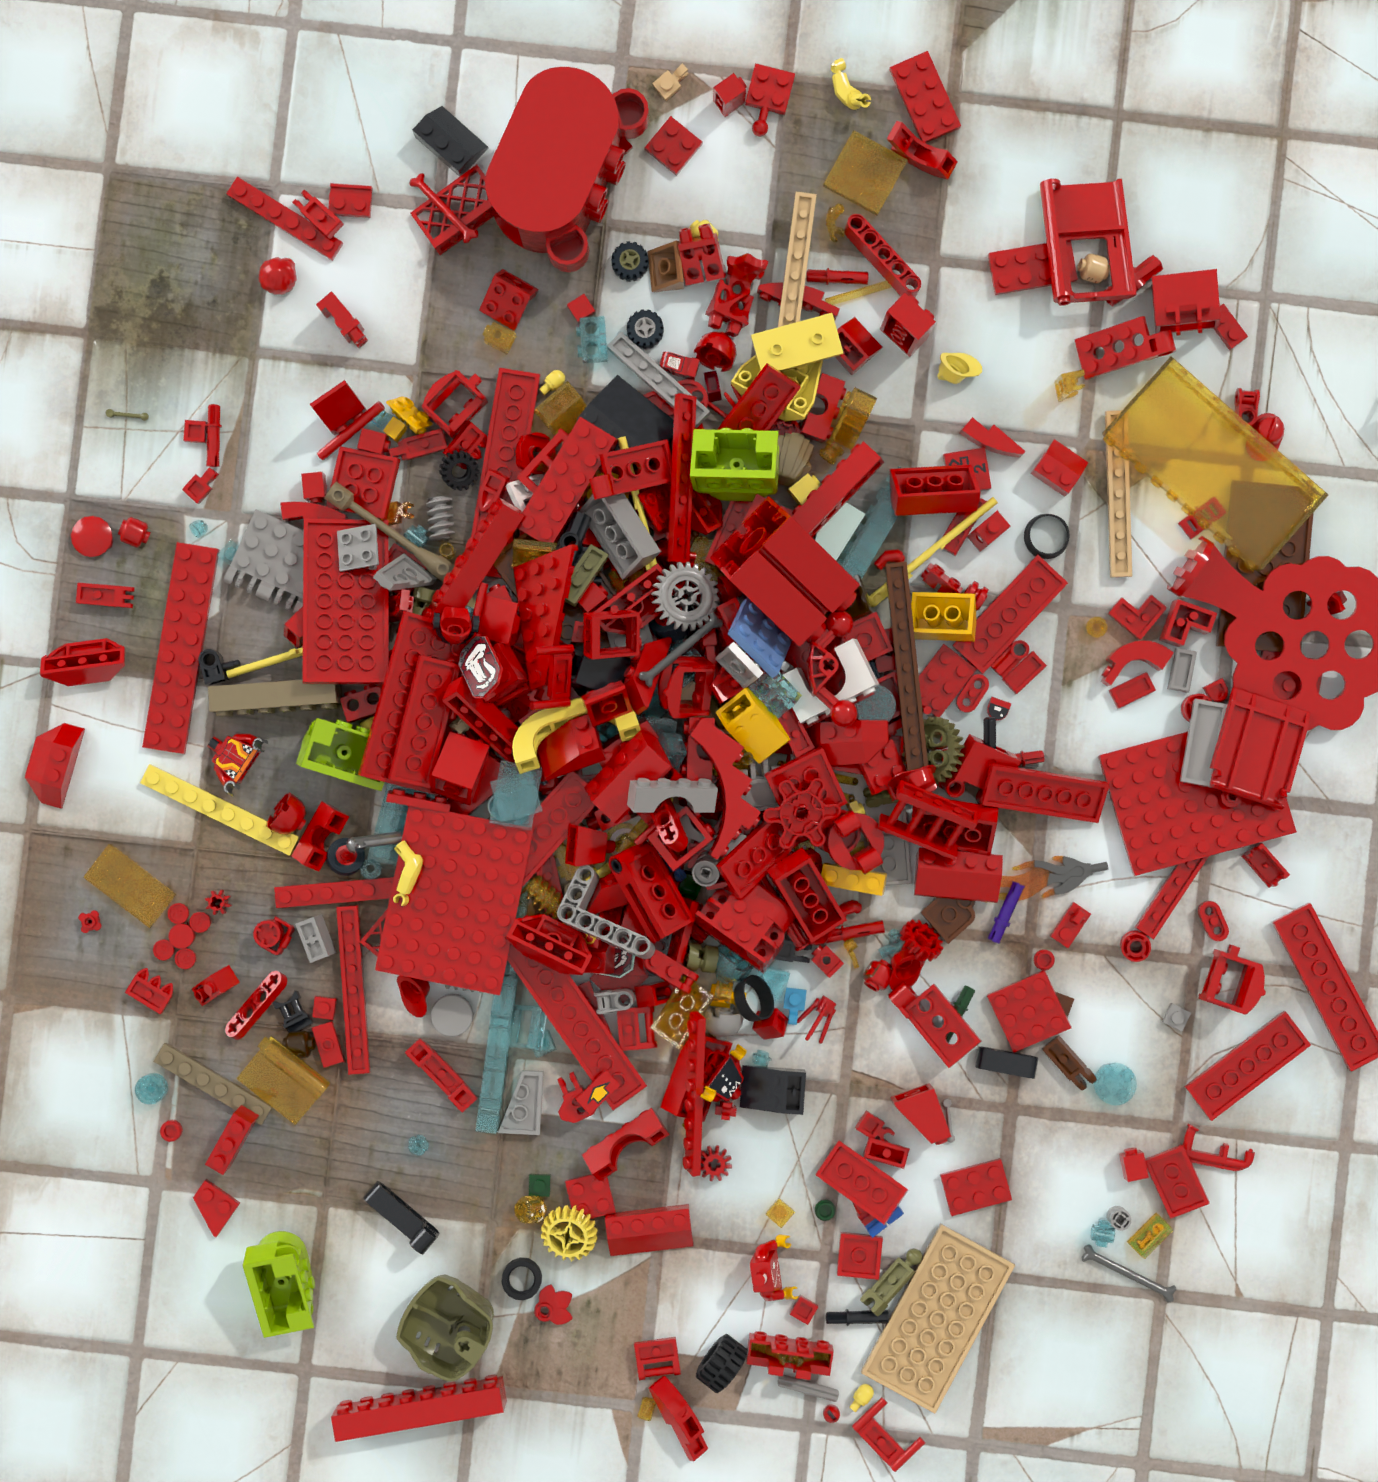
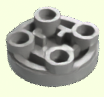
[431,994,473,1037]

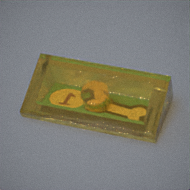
[1127,1213,1173,1259]

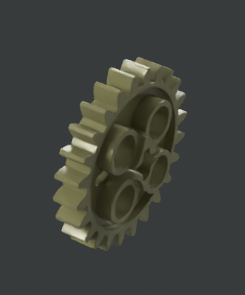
[902,716,965,785]

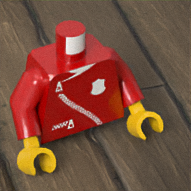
[750,1234,798,1301]

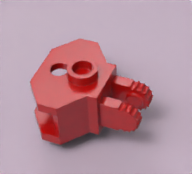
[557,1072,596,1123]

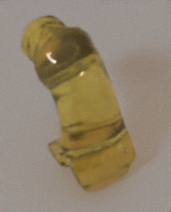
[826,204,844,243]

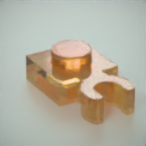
[380,501,414,526]

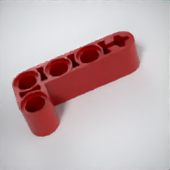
[650,768,688,852]

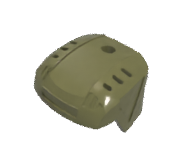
[396,1274,494,1381]

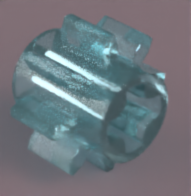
[403,525,429,548]
[1091,1220,1115,1248]

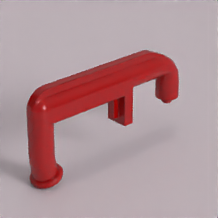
[1183,1124,1255,1171]

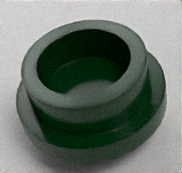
[815,1199,836,1221]

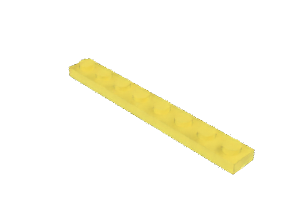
[140,764,300,856]

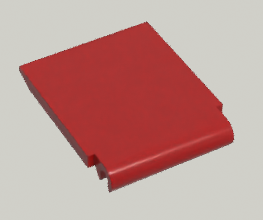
[1210,688,1310,809]

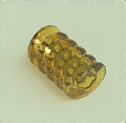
[521,875,564,920]

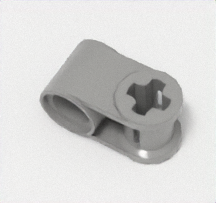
[594,988,636,1014]

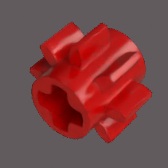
[205,889,232,915]

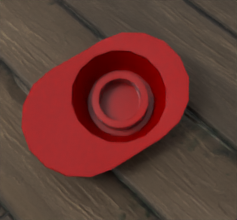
[1245,413,1285,462]
[888,765,937,792]
[889,946,925,990]
[397,975,430,1017]

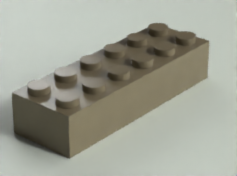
[208,680,342,717]

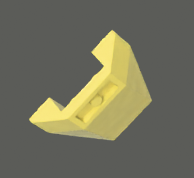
[731,355,823,421]

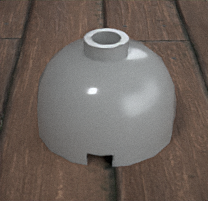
[702,1004,744,1040]

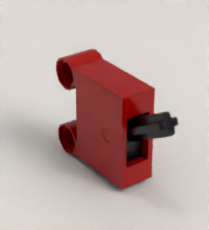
[941,717,1021,804]

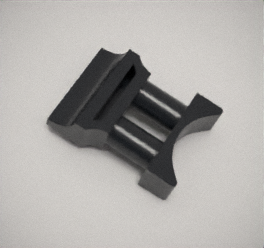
[273,991,313,1033]

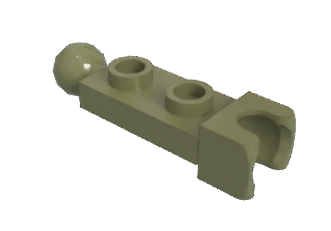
[860,1248,922,1316]

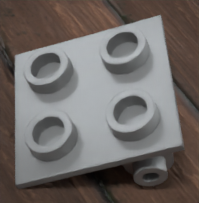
[337,524,379,572]

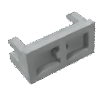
[295,914,337,963]

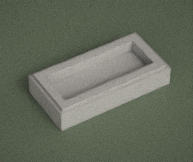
[1167,648,1197,693]

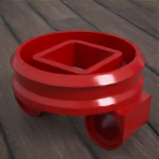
[826,810,884,874]

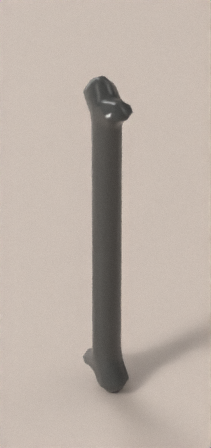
[639,612,723,687]
[1081,1244,1176,1303]

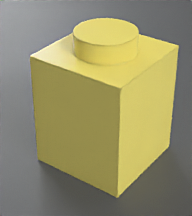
[788,473,821,505]

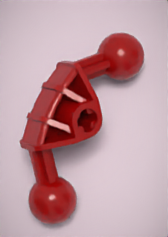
[807,610,858,727]

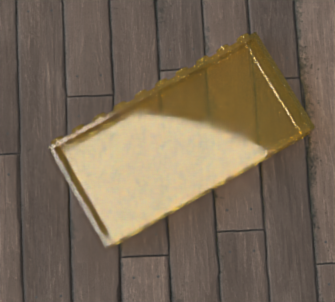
[1102,356,1328,572]

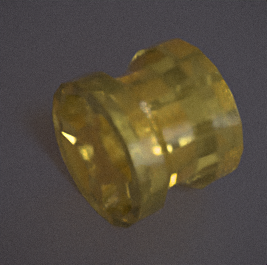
[818,439,844,465]
[713,980,734,1004]

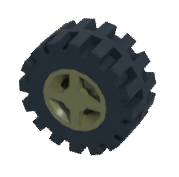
[611,241,649,282]

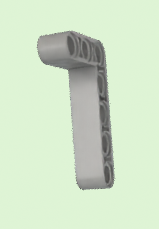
[557,865,655,959]

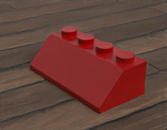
[889,465,981,516]
[584,731,673,824]
[914,848,1003,903]
[660,1031,733,1122]
[605,1204,694,1256]

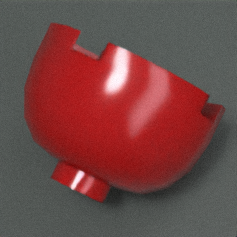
[694,332,737,372]
[266,792,306,835]

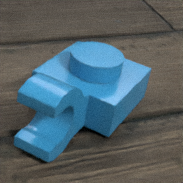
[783,987,807,1025]

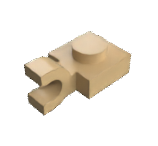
[652,63,689,101]

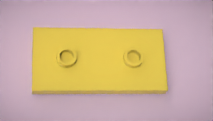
[751,313,843,371]

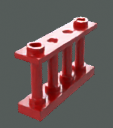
[878,780,978,860]

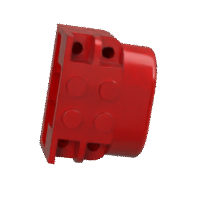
[695,883,795,973]

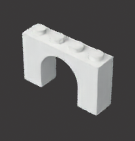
[778,639,879,725]

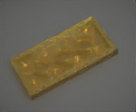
[83,844,176,928]

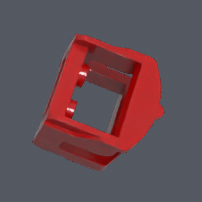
[422,370,488,439]
[658,656,715,718]
[1198,944,1266,1015]

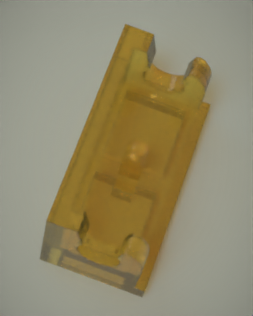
[1054,369,1085,402]

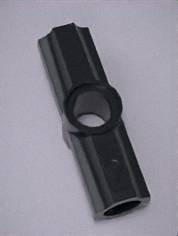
[559,512,592,566]

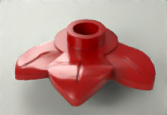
[534,1284,573,1325]

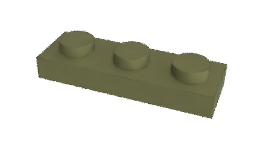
[565,544,609,607]

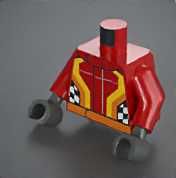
[207,733,268,796]

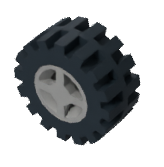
[627,309,664,349]

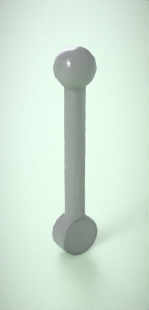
[943,1099,955,1143]

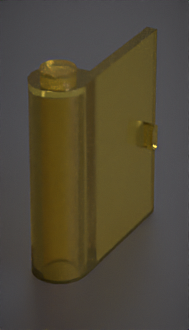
[236,1036,331,1125]

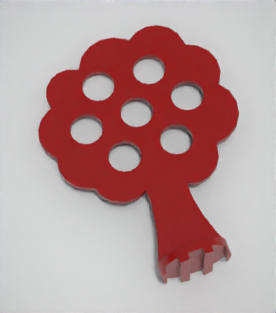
[1167,536,1378,731]

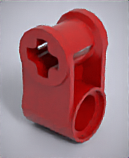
[1234,388,1260,430]

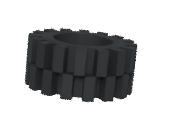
[439,450,480,491]

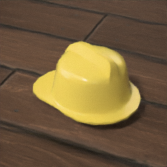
[937,353,982,384]

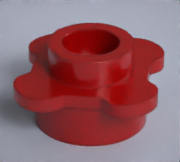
[78,910,102,933]

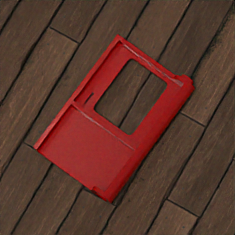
[1040,178,1137,306]

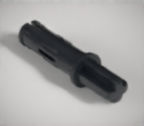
[825,1309,889,1326]

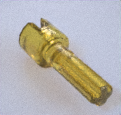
[615,819,649,853]

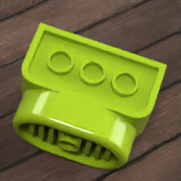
[690,428,779,501]
[296,718,384,791]
[243,1231,315,1338]

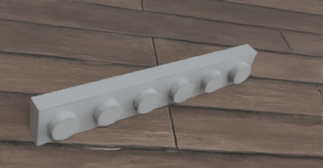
[607,332,711,428]

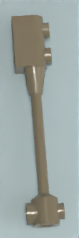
[324,481,455,582]

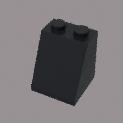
[570,642,631,692]

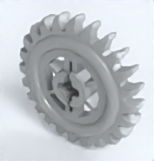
[651,562,720,631]

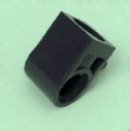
[198,649,241,685]

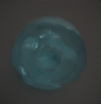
[715,943,754,983]

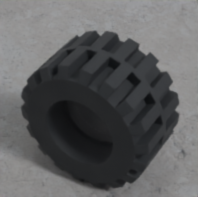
[696,1334,748,1393]

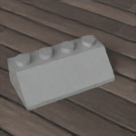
[579,493,661,580]

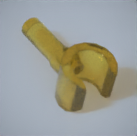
[844,939,859,968]

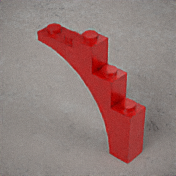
[688,717,761,860]

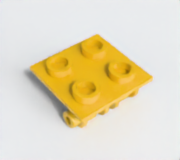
[386,396,433,435]

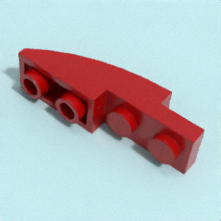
[757,282,840,320]
[648,1376,708,1461]

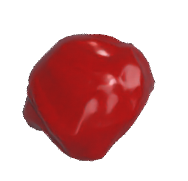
[259,257,297,295]

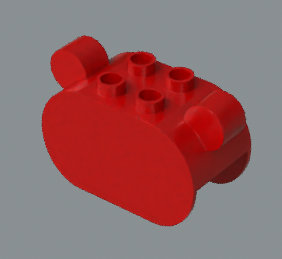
[485,67,649,272]

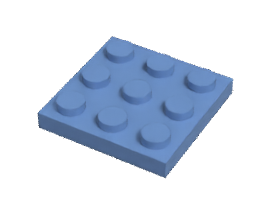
[728,598,792,678]

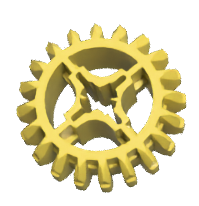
[541,1205,598,1262]

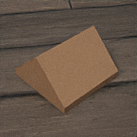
[647,240,684,292]

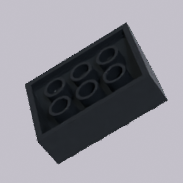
[577,375,674,472]

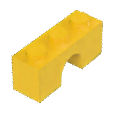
[821,862,887,896]

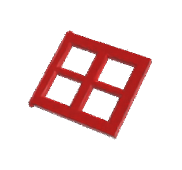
[516,429,603,494]

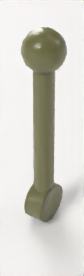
[105,409,149,421]

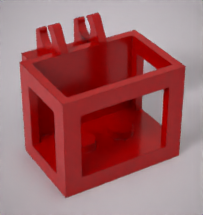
[1152,269,1221,336]

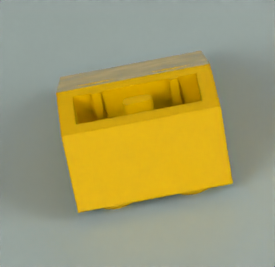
[715,687,791,764]

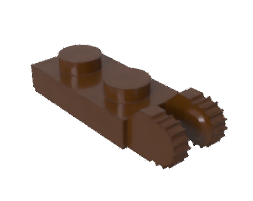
[1042,1035,1097,1091]

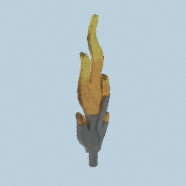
[985,856,1108,903]

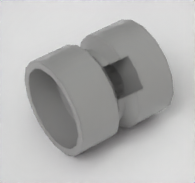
[692,851,722,887]

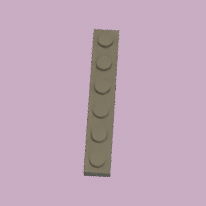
[153,1043,273,1125]

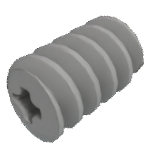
[426,496,455,541]

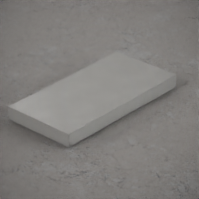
[863,803,912,886]

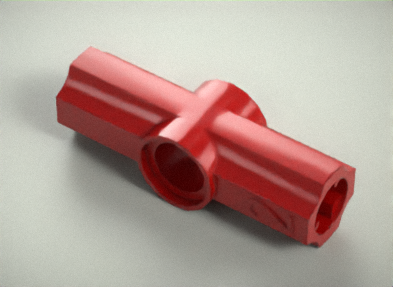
[1104,255,1164,307]

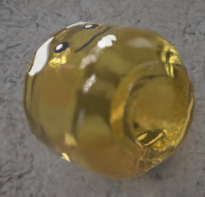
[514,1195,547,1224]

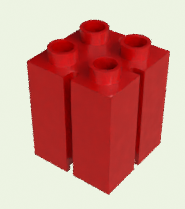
[709,496,860,647]

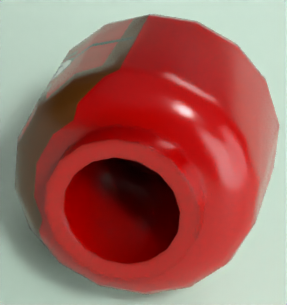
[863,959,892,992]

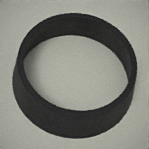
[1024,514,1070,559]
[734,975,774,1022]

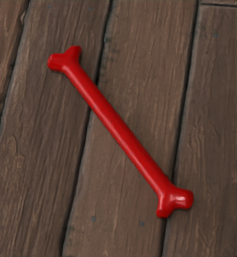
[409,173,479,243]

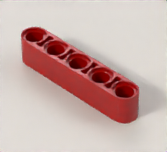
[844,214,921,297]

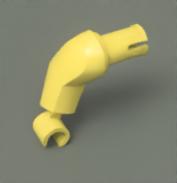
[831,58,871,110]
[393,840,423,906]

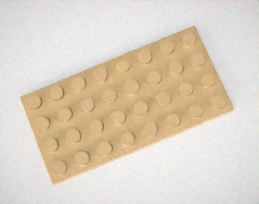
[861,1223,1015,1414]

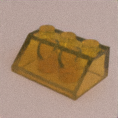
[651,976,715,1050]

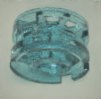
[135,1073,168,1104]

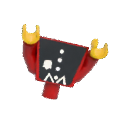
[700,1044,747,1102]

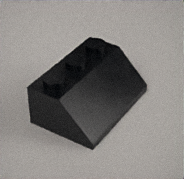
[412,106,489,177]

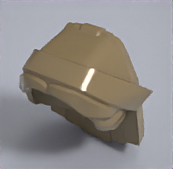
[778,432,814,487]

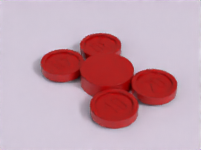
[153,903,211,969]

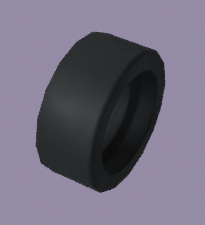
[501,1257,542,1300]

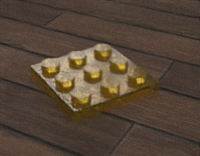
[823,130,908,216]

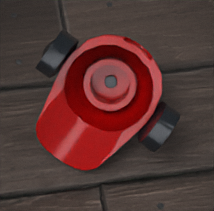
[432,606,480,645]

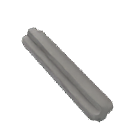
[778,1375,839,1402]

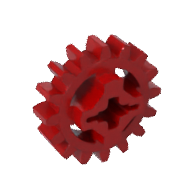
[900,919,943,962]

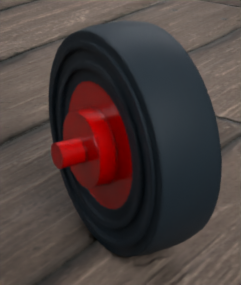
[326,838,365,876]

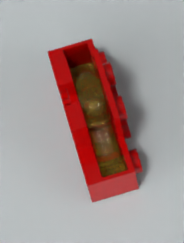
[746,1331,834,1380]

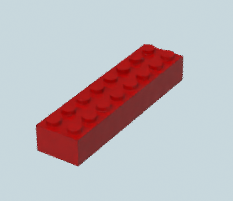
[331,1374,507,1442]

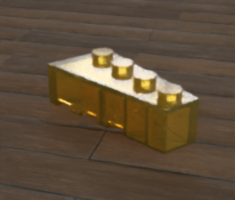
[830,387,877,450]

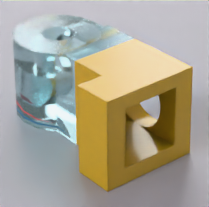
[370,410,408,443]

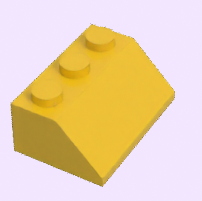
[911,592,976,642]

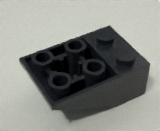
[739,1065,806,1115]

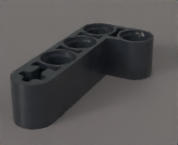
[364,1181,440,1255]

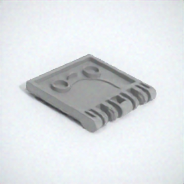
[223,509,304,613]

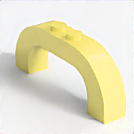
[512,698,641,774]

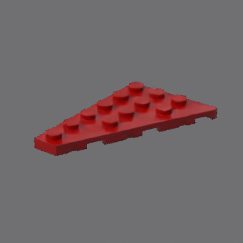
[513,544,578,690]

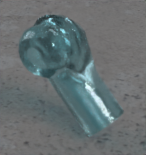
[878,929,902,958]

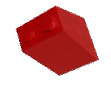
[431,732,490,806]
[890,1083,952,1145]

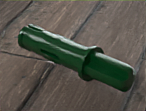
[946,985,975,1043]

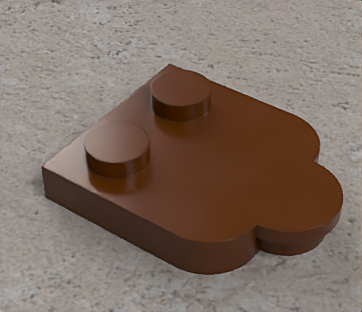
[920,897,975,944]

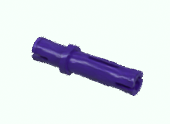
[987,881,1025,944]

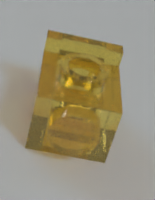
[483,321,517,354]

